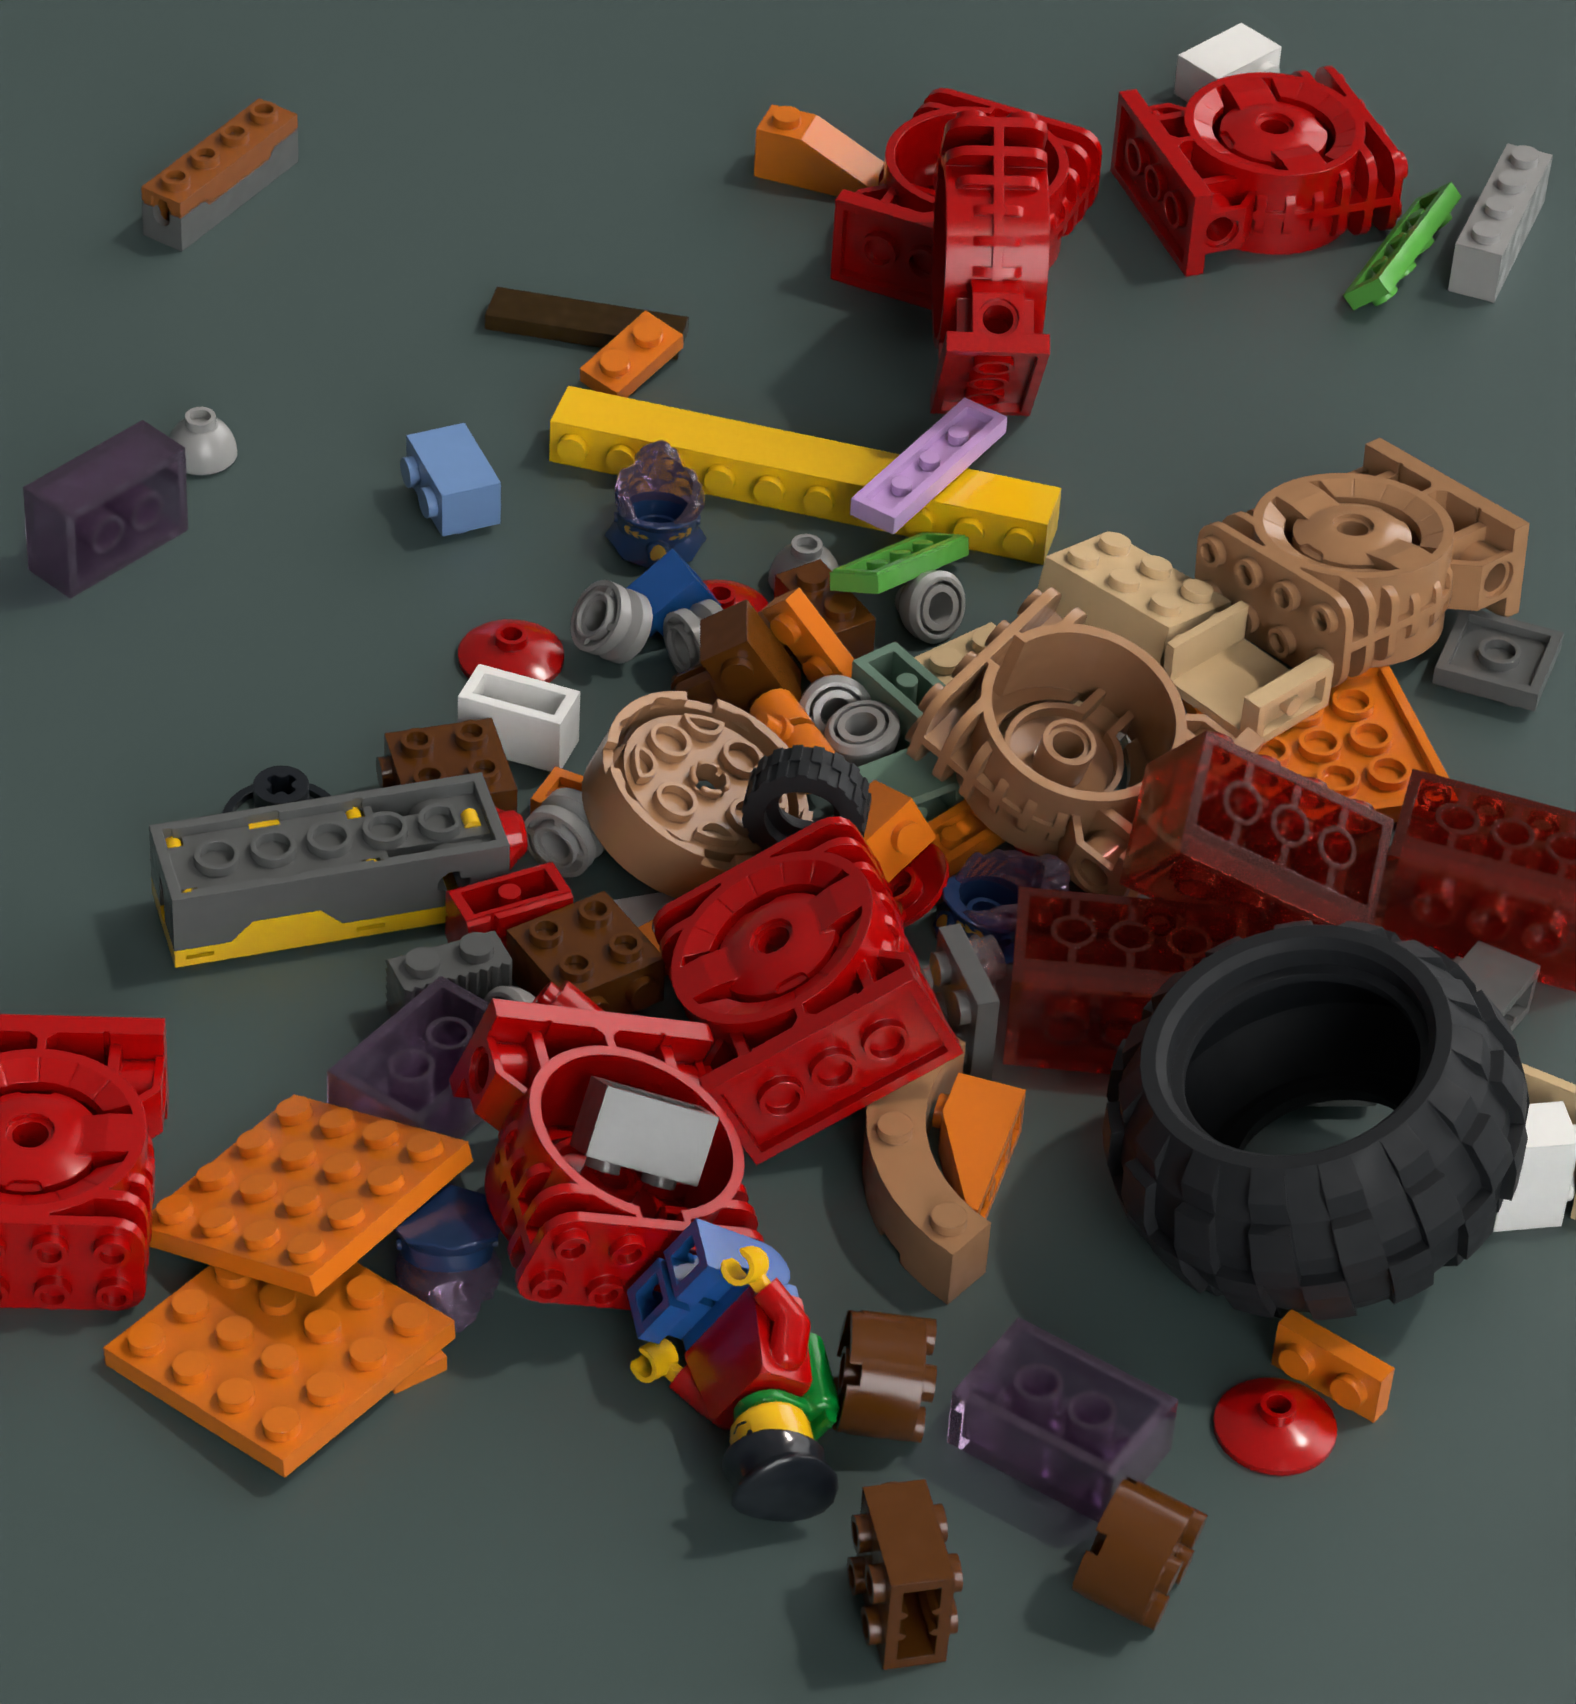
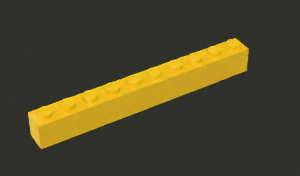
[549,386,1062,565]

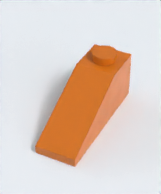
[754,104,884,196]
[932,1072,1026,1219]

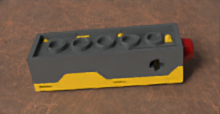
[149,772,528,968]

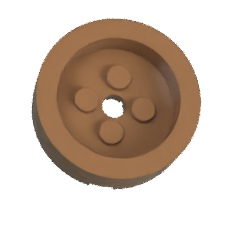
[582,691,813,898]

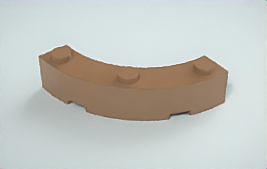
[862,1037,991,1305]

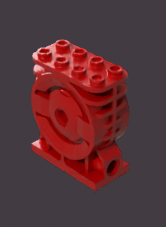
[1110,65,1408,277]
[830,88,1102,310]
[930,110,1050,416]
[652,816,964,1166]
[449,998,765,1310]
[0,1014,169,1311]

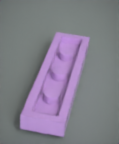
[850,397,1007,535]

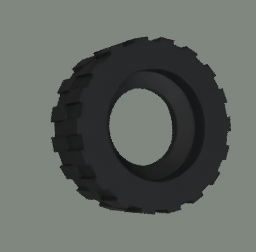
[742,745,872,851]

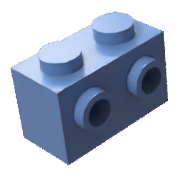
[400,423,501,537]

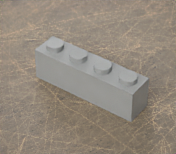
[1448,143,1553,303]

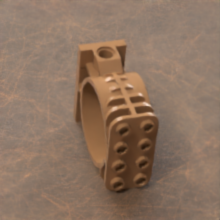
[1194,438,1530,687]
[905,587,1265,929]

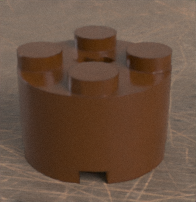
[832,1310,937,1443]
[1072,1476,1208,1631]

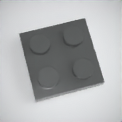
[1432,610,1564,711]
[929,923,1000,1081]

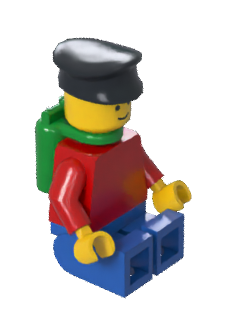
[627,1218,840,1522]

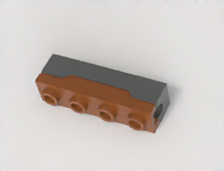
[141,98,299,252]

